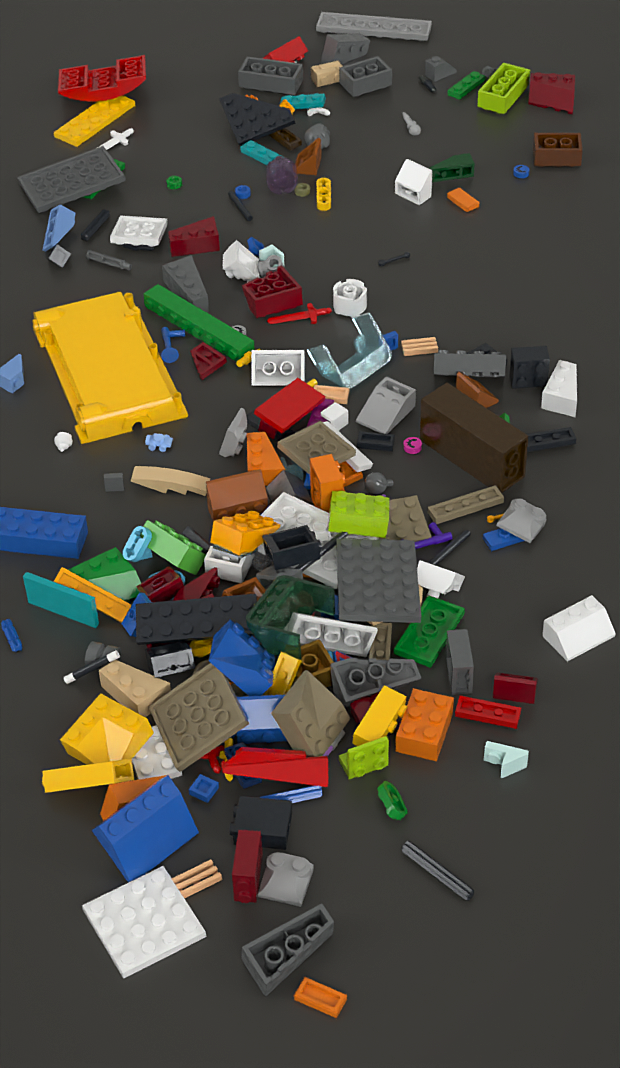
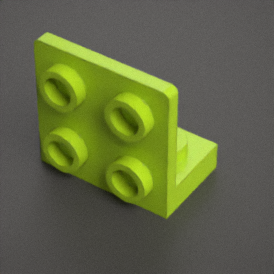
[339,736,389,779]

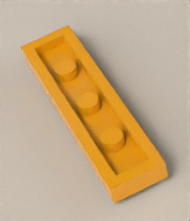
[53,567,132,623]

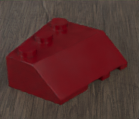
[529,72,575,115]
[242,265,303,318]

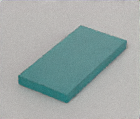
[23,572,99,628]

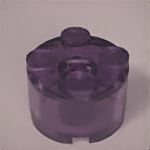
[266,156,298,194]

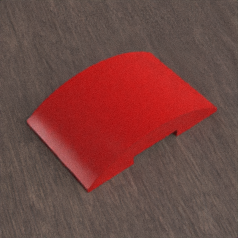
[58,55,146,101]

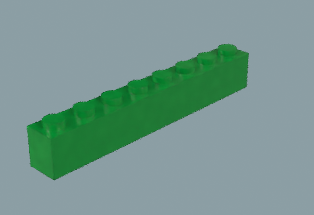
[144,284,255,362]

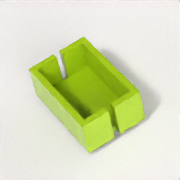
[328,491,389,538]

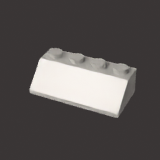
[288,612,378,657]

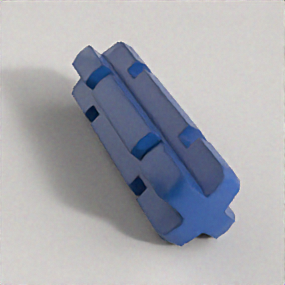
[1,619,23,652]

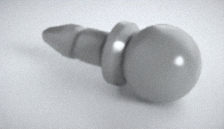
[402,112,421,135]

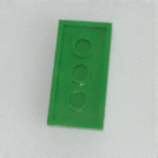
[394,595,465,668]

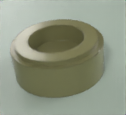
[294,183,310,197]

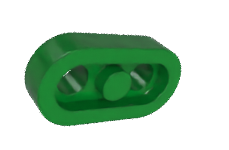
[377,781,408,820]

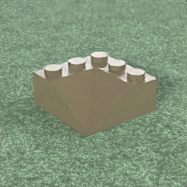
[271,670,351,758]

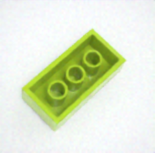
[477,63,530,114]

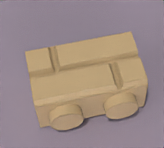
[311,61,343,87]

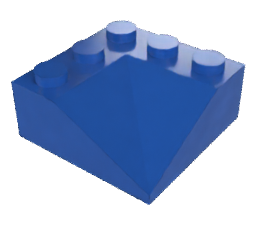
[209,619,275,696]

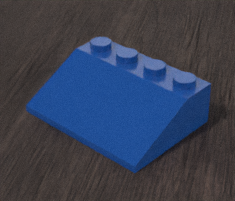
[92,775,199,883]

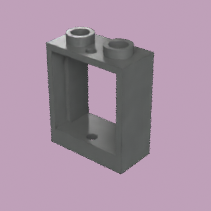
[446,629,474,695]

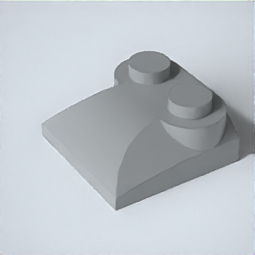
[219,408,247,457]
[496,499,547,543]
[258,852,314,907]

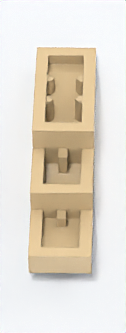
[131,466,210,496]

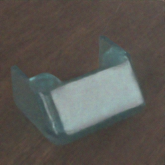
[307,312,392,389]

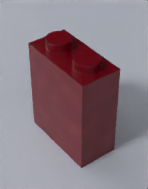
[232,830,263,903]

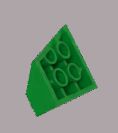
[68,547,141,602]

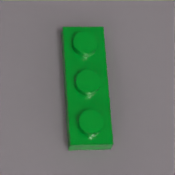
[448,71,485,100]

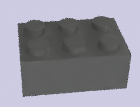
[339,56,392,97]

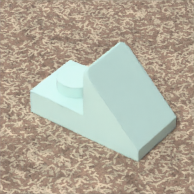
[484,741,529,778]

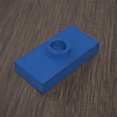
[483,528,525,551]
[121,593,152,637]

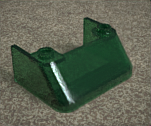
[246,575,335,660]

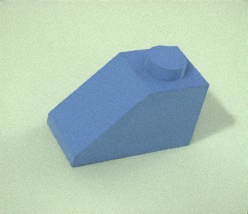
[0,354,24,393]

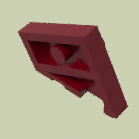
[190,342,227,380]

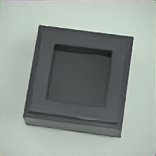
[104,473,124,492]

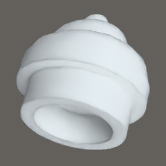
[54,432,73,452]

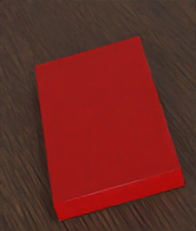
[254,378,326,433]

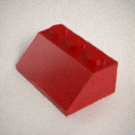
[262,36,308,63]

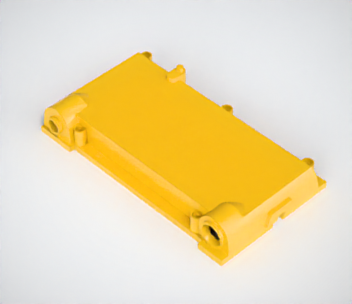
[32,292,188,444]

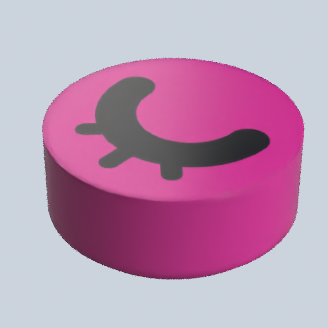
[403,437,422,454]

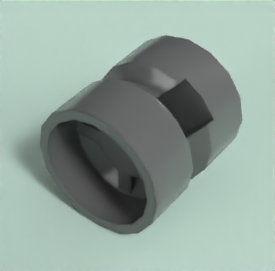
[85,641,122,669]

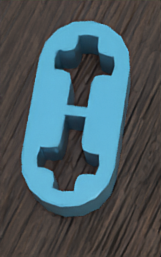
[123,526,152,562]

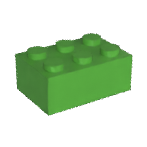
[140,520,206,575]

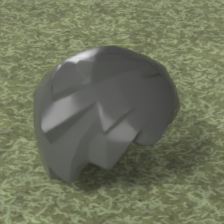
[304,123,330,149]

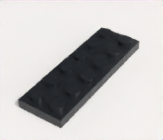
[136,594,259,645]

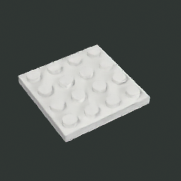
[82,866,206,978]

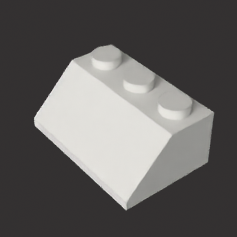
[252,350,305,386]
[542,595,616,662]

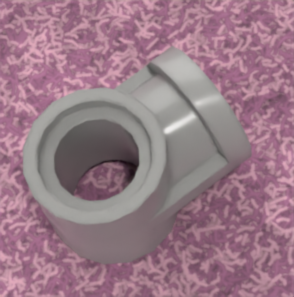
[258,255,284,277]

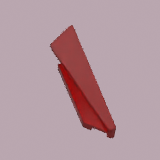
[221,747,328,787]

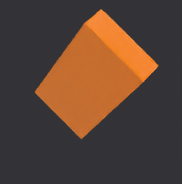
[447,188,479,212]
[294,977,347,1018]

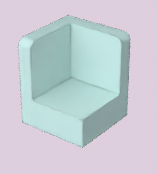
[259,245,284,268]

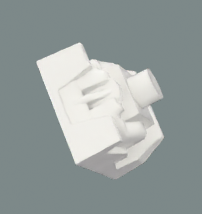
[223,240,259,282]
[417,560,465,598]

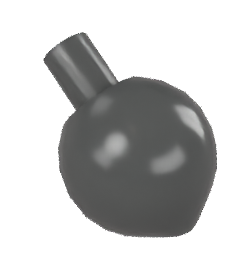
[365,472,393,495]

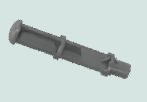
[86,250,132,270]

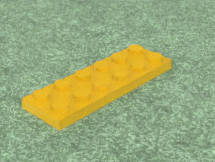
[54,96,135,147]

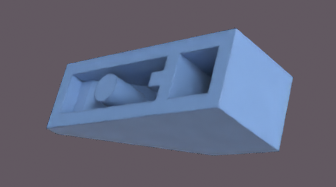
[43,204,76,251]

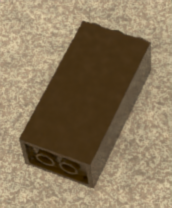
[420,383,528,494]

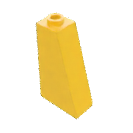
[42,758,134,793]

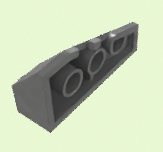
[330,658,421,708]

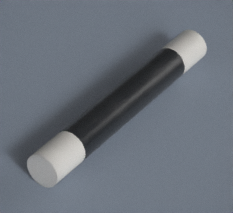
[64,650,120,684]

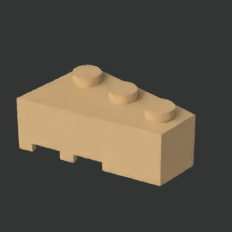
[99,660,171,717]

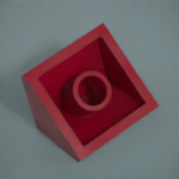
[136,566,184,602]
[493,672,538,704]

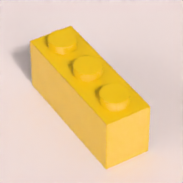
[352,685,407,746]

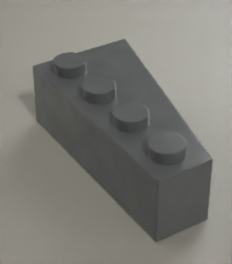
[162,255,209,312]
[434,350,506,378]
[241,903,334,997]

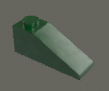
[428,153,475,182]

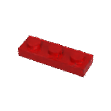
[455,696,521,729]

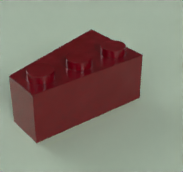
[168,216,220,257]

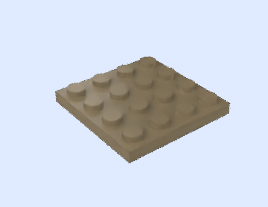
[149,663,249,772]

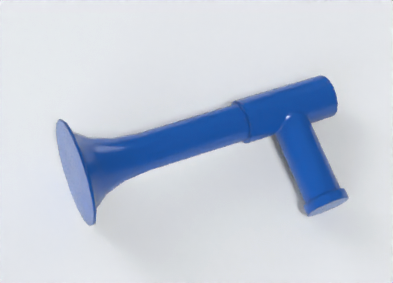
[161,327,185,363]

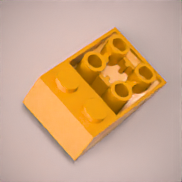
[210,511,281,555]

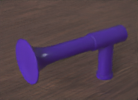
[401,522,453,550]

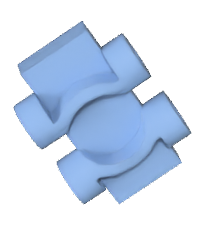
[145,433,173,452]

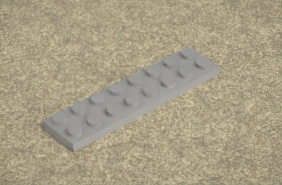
[316,12,432,41]

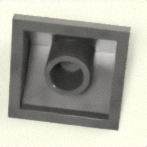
[266,470,313,505]

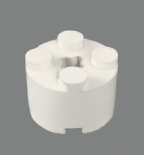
[333,279,367,318]

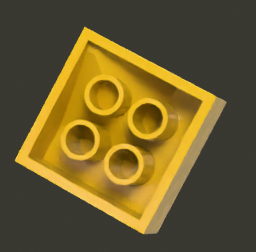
[60,693,154,765]

